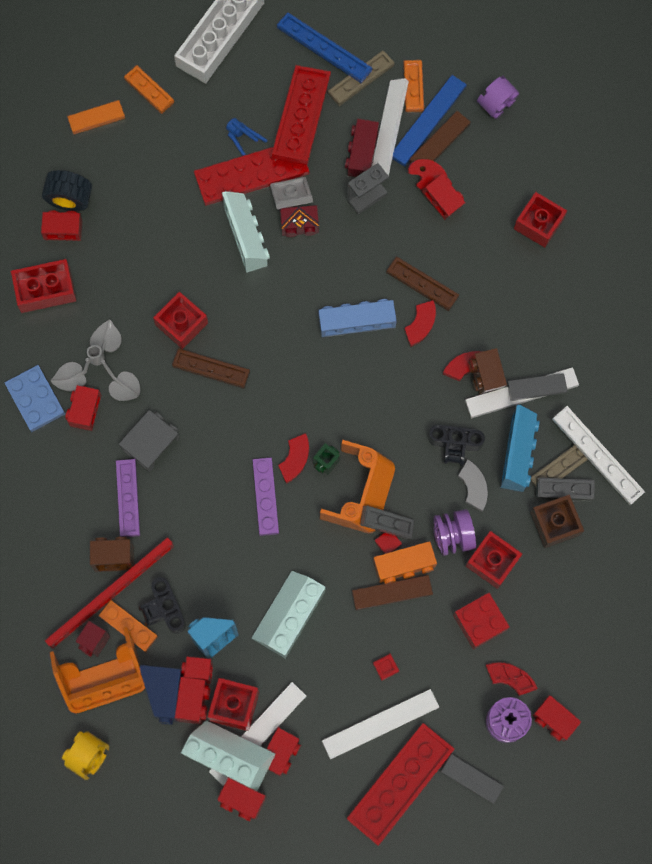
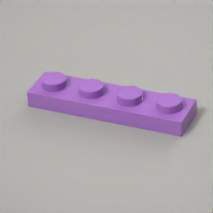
[253,458,279,536]
[116,459,140,537]

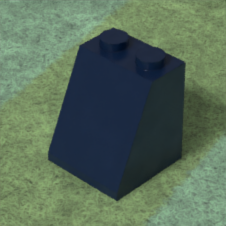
[140,665,184,725]

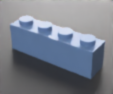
[318,299,396,337]

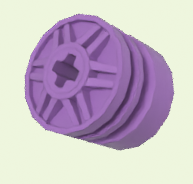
[433,509,476,556]
[485,697,532,743]

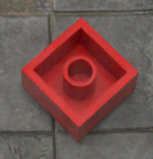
[514,192,567,248]
[153,292,208,349]
[466,531,522,589]
[453,593,509,650]
[175,677,211,725]
[208,678,260,731]
[217,777,267,822]

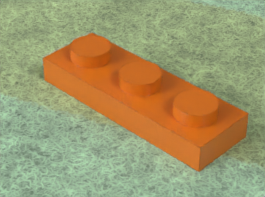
[99,600,158,652]

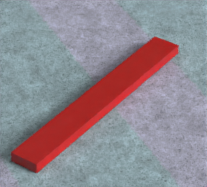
[45,538,174,649]

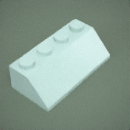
[222,191,270,273]
[251,571,326,659]
[181,721,275,791]

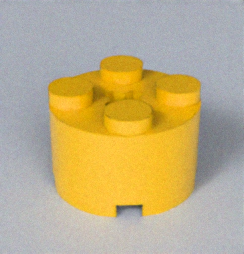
[62,731,109,780]

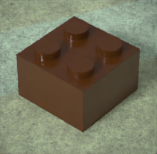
[468,348,507,395]
[530,495,584,548]
[90,537,134,572]

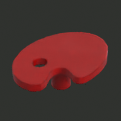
[408,159,447,190]

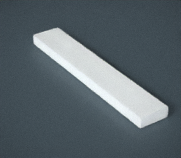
[372,78,409,176]
[465,368,579,419]
[552,406,645,505]
[209,682,307,786]
[322,689,439,760]

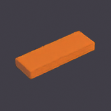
[404,60,424,112]
[124,65,175,114]
[67,100,125,135]

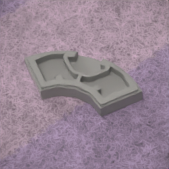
[458,460,488,512]

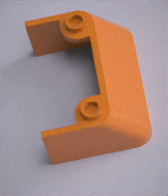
[320,440,395,533]
[50,627,145,713]

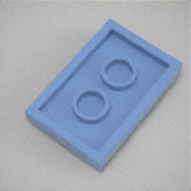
[5,365,65,432]

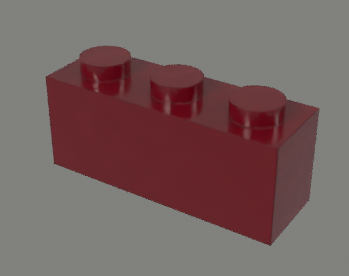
[345,119,379,177]

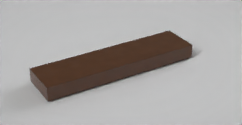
[409,111,471,172]
[386,256,459,311]
[172,348,250,389]
[352,575,433,611]

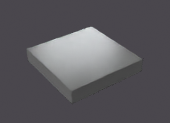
[270,177,313,209]

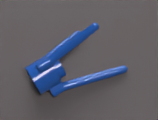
[226,118,267,156]

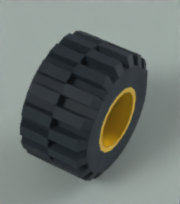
[42,170,92,211]

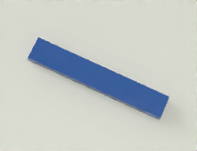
[277,13,372,83]
[392,75,467,167]

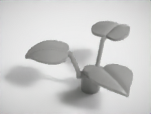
[51,319,141,401]

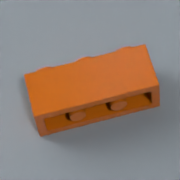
[373,541,437,584]

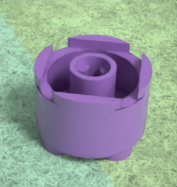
[477,75,519,119]

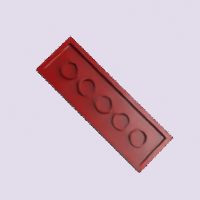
[272,65,331,165]
[194,147,309,206]
[347,723,454,846]

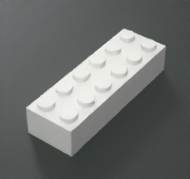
[174,0,264,84]

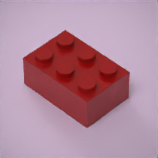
[11,259,77,313]

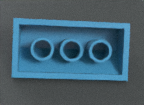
[500,405,540,492]
[187,618,239,659]

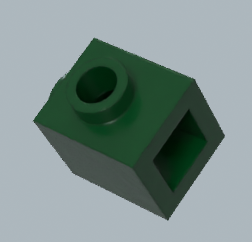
[313,443,340,475]

